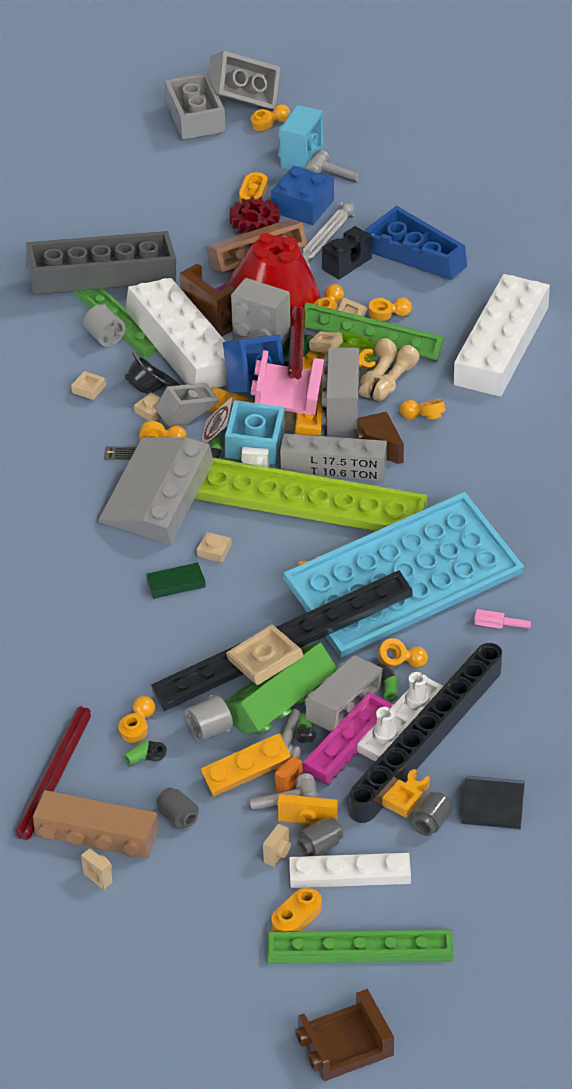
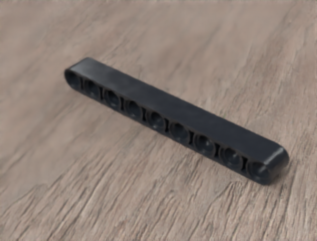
[349,643,502,823]

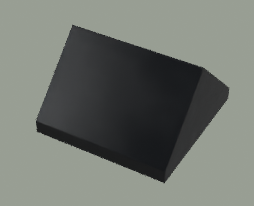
[462,775,525,829]

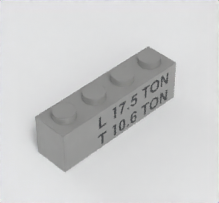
[281,434,387,481]

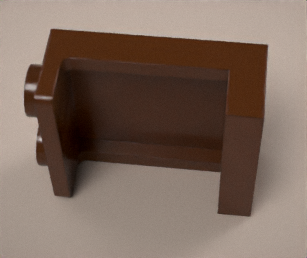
[180,263,235,337]
[295,989,394,1081]

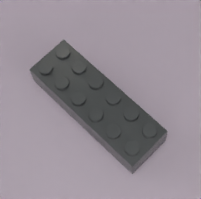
[26,231,176,294]

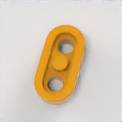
[239,172,268,203]
[271,888,322,932]

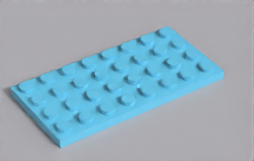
[283,492,524,658]

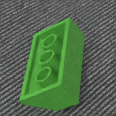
[224,642,338,735]

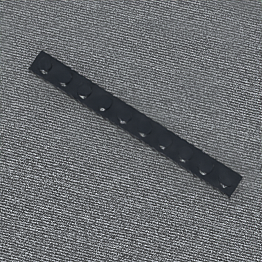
[151,570,413,711]

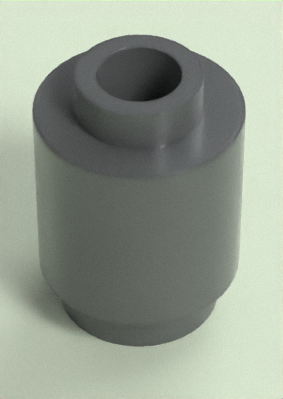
[156,788,199,829]
[412,792,452,836]
[297,817,343,856]

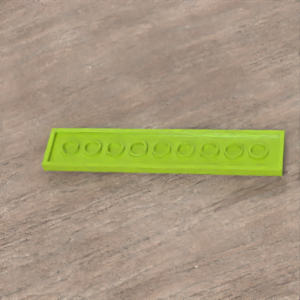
[195,458,428,531]

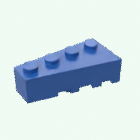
[364,205,467,279]

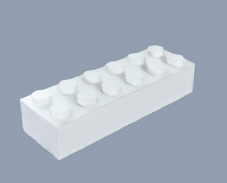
[454,274,550,397]
[126,278,228,389]

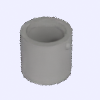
[83,304,126,347]
[185,695,233,742]

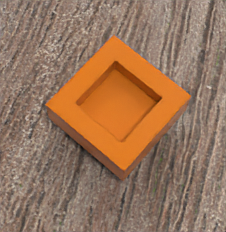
[274,756,303,793]

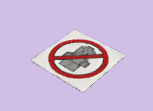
[201,397,233,443]

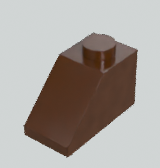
[354,411,404,464]

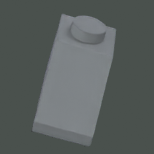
[155,383,219,426]

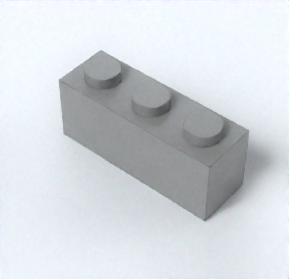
[305,655,383,732]

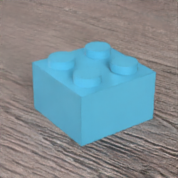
[278,105,323,169]
[225,400,285,465]

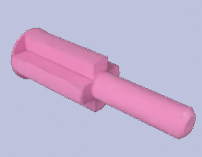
[474,609,532,629]

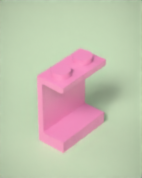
[251,350,324,415]

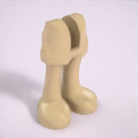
[359,338,420,402]

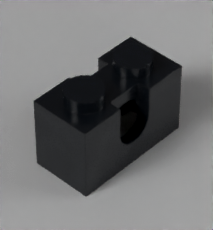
[322,226,372,280]

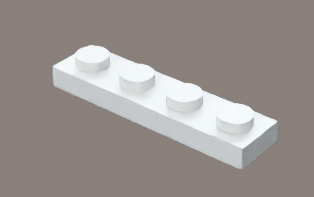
[289,853,411,888]

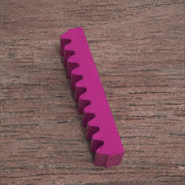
[303,692,393,785]

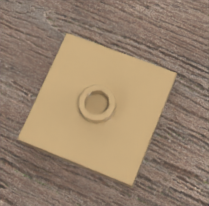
[226,624,304,685]

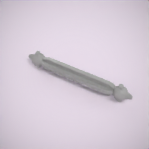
[301,202,355,266]

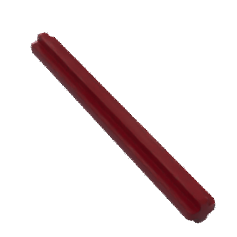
[288,305,306,380]
[15,706,91,840]

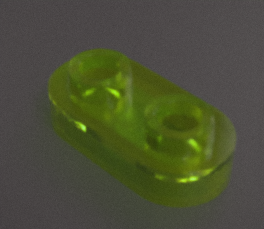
[335,331,377,361]

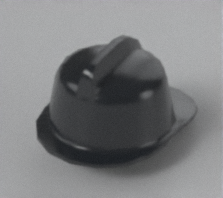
[125,351,180,393]

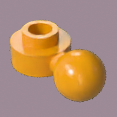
[251,104,290,131]
[314,284,344,310]
[368,297,412,321]
[400,399,446,420]
[139,421,187,440]
[377,638,428,668]
[118,696,155,743]

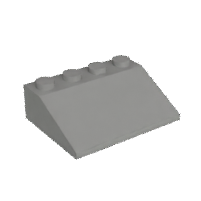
[99,437,213,545]

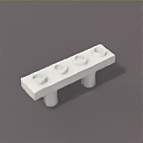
[357,672,443,761]

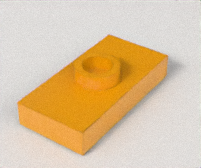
[278,794,338,825]

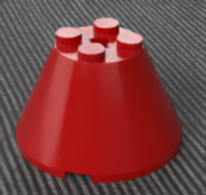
[225,233,320,325]

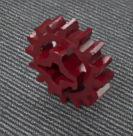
[229,196,280,233]

